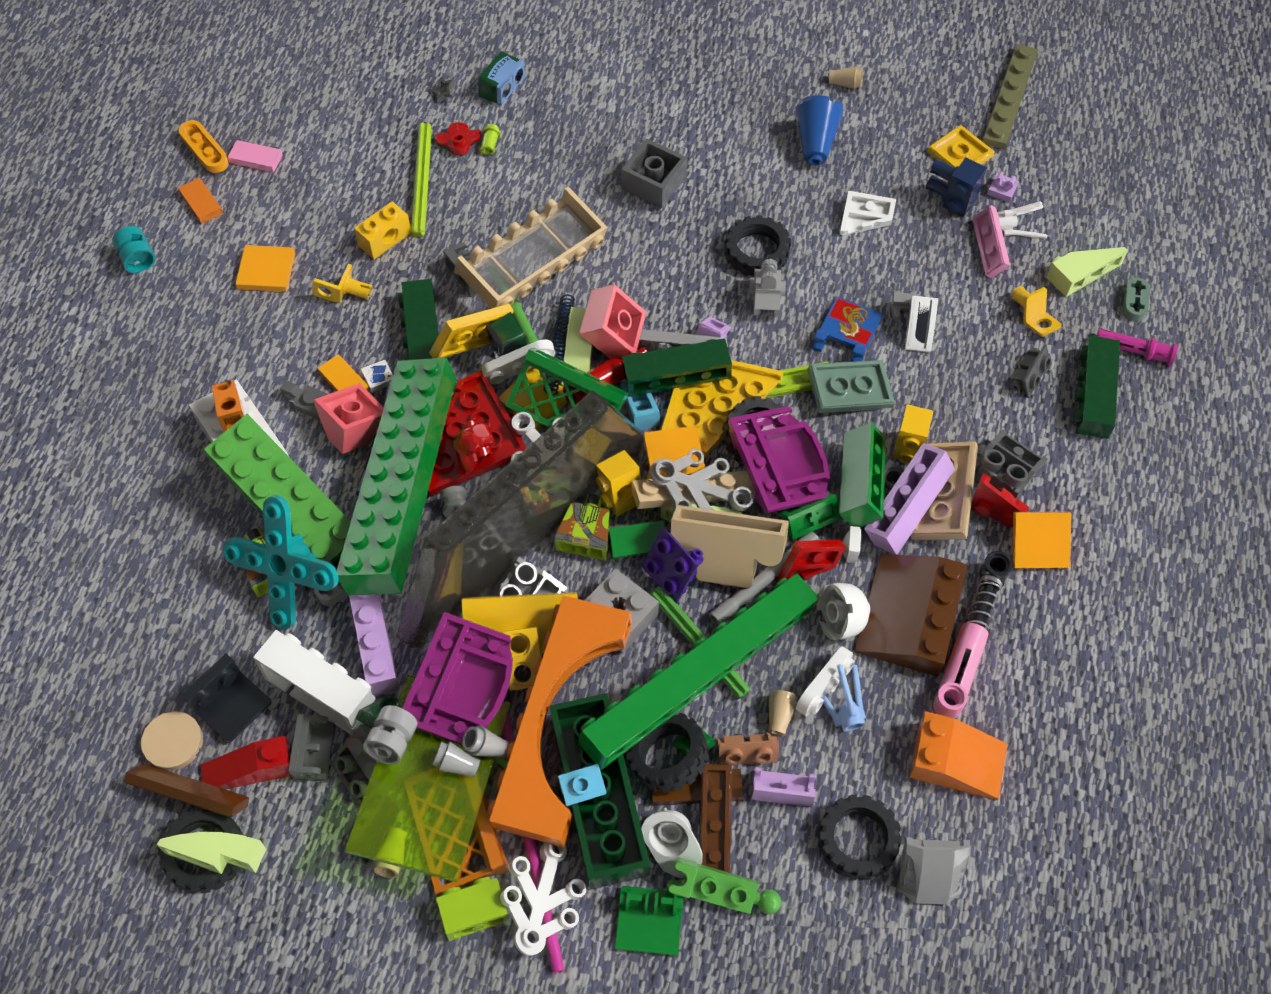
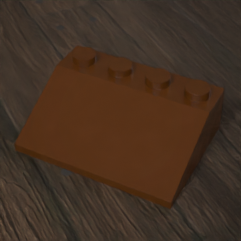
[854,554,968,677]

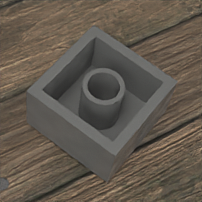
[621,138,688,208]

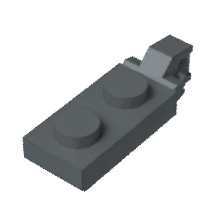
[280,381,328,420]

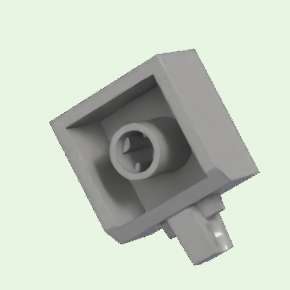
[585,568,659,653]

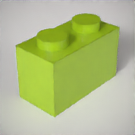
[436,877,510,941]

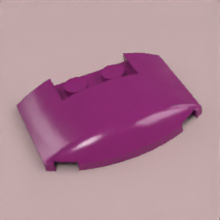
[728,406,830,513]
[402,612,513,746]

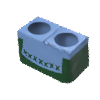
[478,51,525,105]

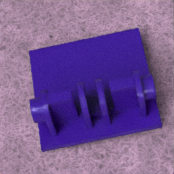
[641,526,704,604]

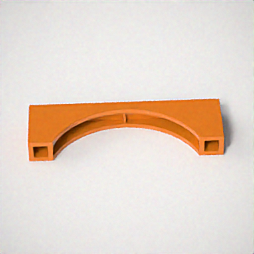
[487,596,633,847]

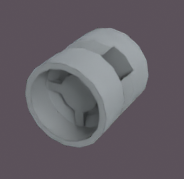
[363,705,418,765]

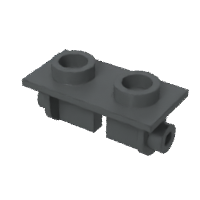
[1010,344,1051,398]

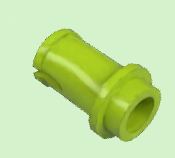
[480,124,501,155]

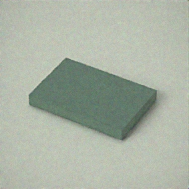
[807,360,895,413]

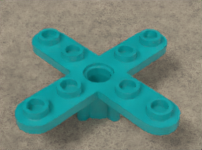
[223,495,339,630]

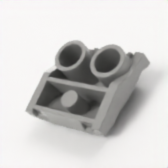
[489,557,567,597]
[898,837,970,905]

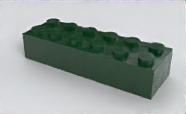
[550,693,650,890]

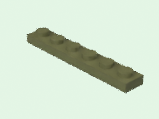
[983,44,1039,150]

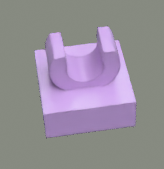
[987,171,1019,203]

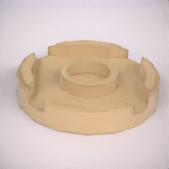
[141,711,203,771]

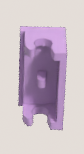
[751,767,816,807]

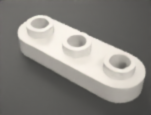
[481,340,555,384]
[796,646,855,717]

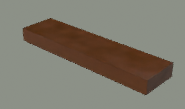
[125,763,249,817]
[699,764,732,873]

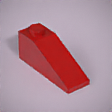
[201,736,292,790]

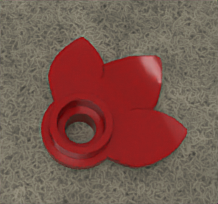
[435,122,482,155]

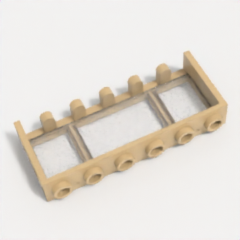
[454,187,608,309]

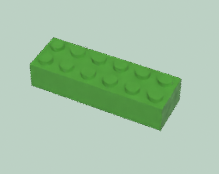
[204,413,351,566]

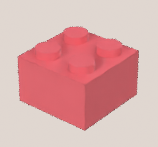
[579,284,646,359]

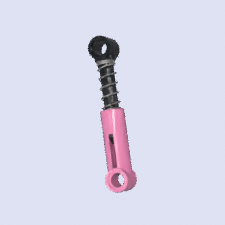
[933,551,1013,718]

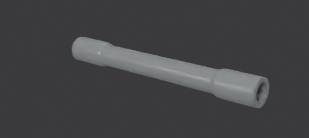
[709,532,820,627]

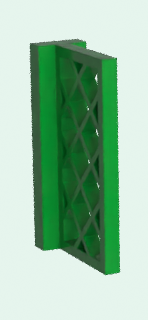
[505,347,629,452]

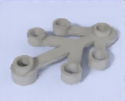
[650,449,754,512]

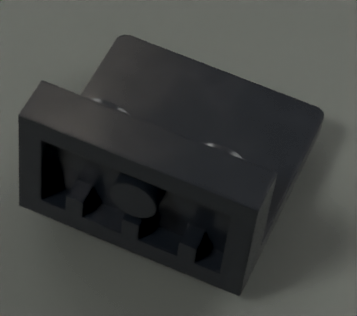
[181,653,272,743]

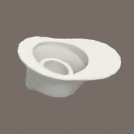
[642,808,702,878]

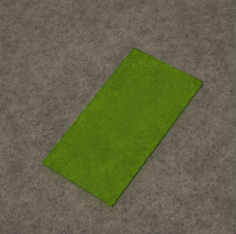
[345,675,511,882]

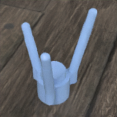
[823,664,866,732]

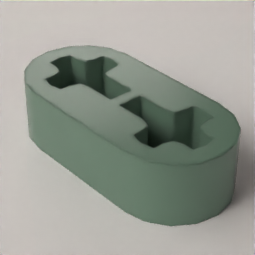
[1123,277,1150,322]

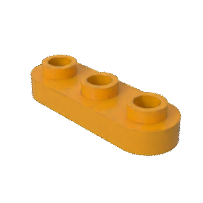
[179,120,229,173]

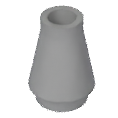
[463,725,509,758]
[432,742,480,777]

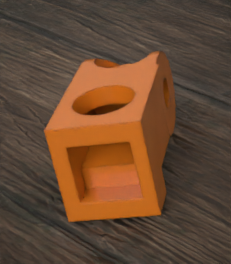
[212,379,245,432]

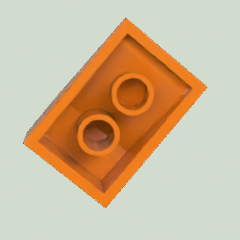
[909,711,1007,800]

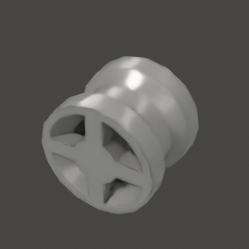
[440,486,470,519]

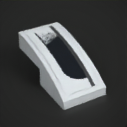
[905,296,938,353]

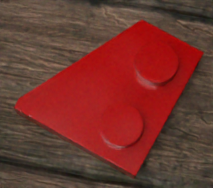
[970,473,1030,527]
[776,540,846,583]

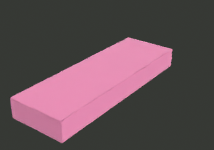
[972,205,1010,278]

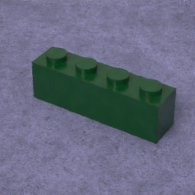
[398,278,439,360]
[1073,335,1120,439]
[622,338,732,397]

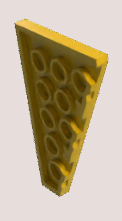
[647,360,784,479]

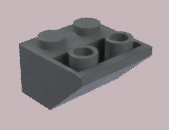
[330,722,417,810]

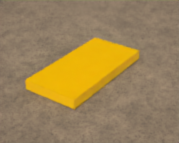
[462,592,578,653]

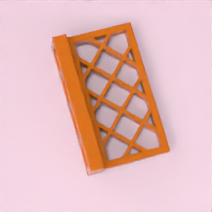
[403,752,509,896]

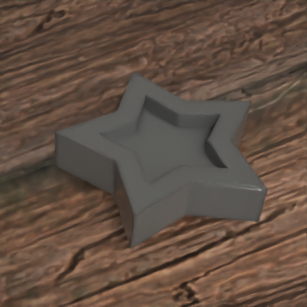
[432,77,456,103]

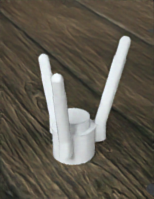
[997,201,1047,239]

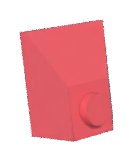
[314,383,384,454]

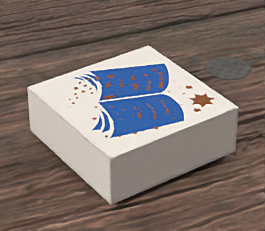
[361,360,393,393]

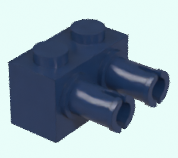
[925,157,987,217]

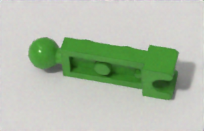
[667,857,781,914]

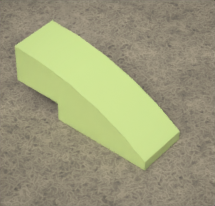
[561,307,594,387]
[157,832,267,874]

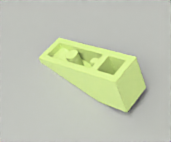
[1046,247,1128,297]

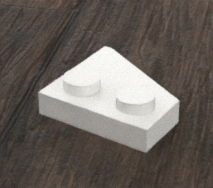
[840,191,896,235]

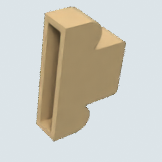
[671,505,789,588]

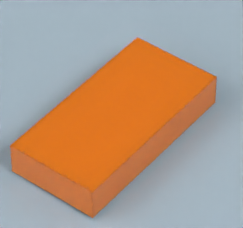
[178,178,223,224]

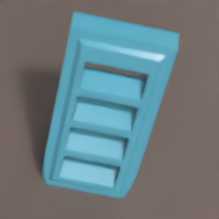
[620,383,660,431]

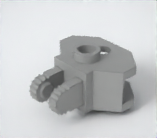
[749,259,786,316]

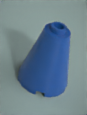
[796,95,843,166]

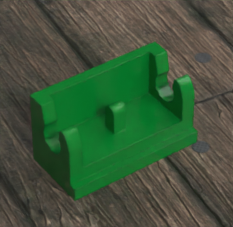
[777,490,841,540]
[608,520,665,560]

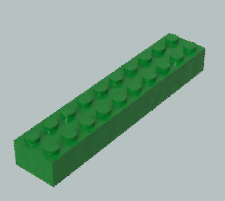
[337,357,456,596]

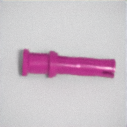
[1097,328,1178,367]

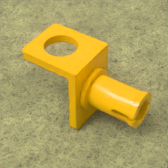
[312,264,373,303]
[1011,286,1061,337]

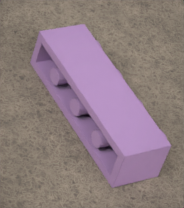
[865,443,955,555]
[349,595,400,697]

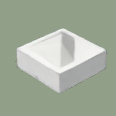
[843,526,861,564]

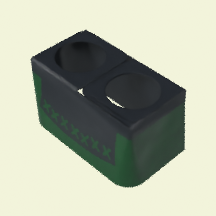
[486,312,527,358]

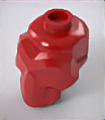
[452,419,494,474]

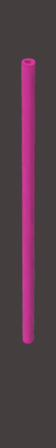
[497,699,565,974]

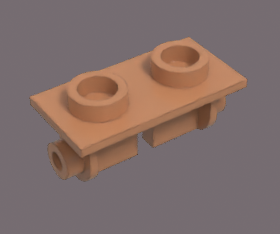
[717,733,779,765]

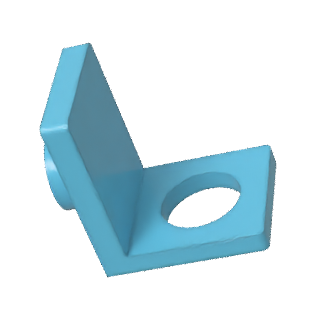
[558,764,607,807]

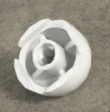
[816,583,870,640]

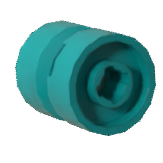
[112,226,156,274]

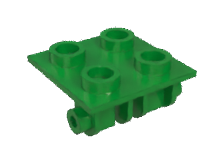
[615,886,683,956]

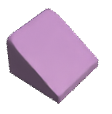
[695,317,731,339]

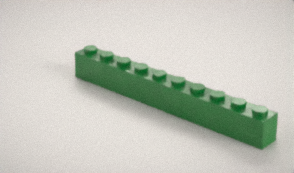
[578,574,820,770]

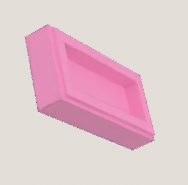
[228,140,282,172]

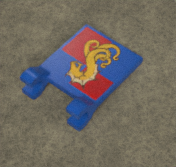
[812,297,884,362]

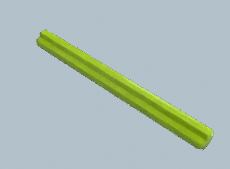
[411,122,432,237]

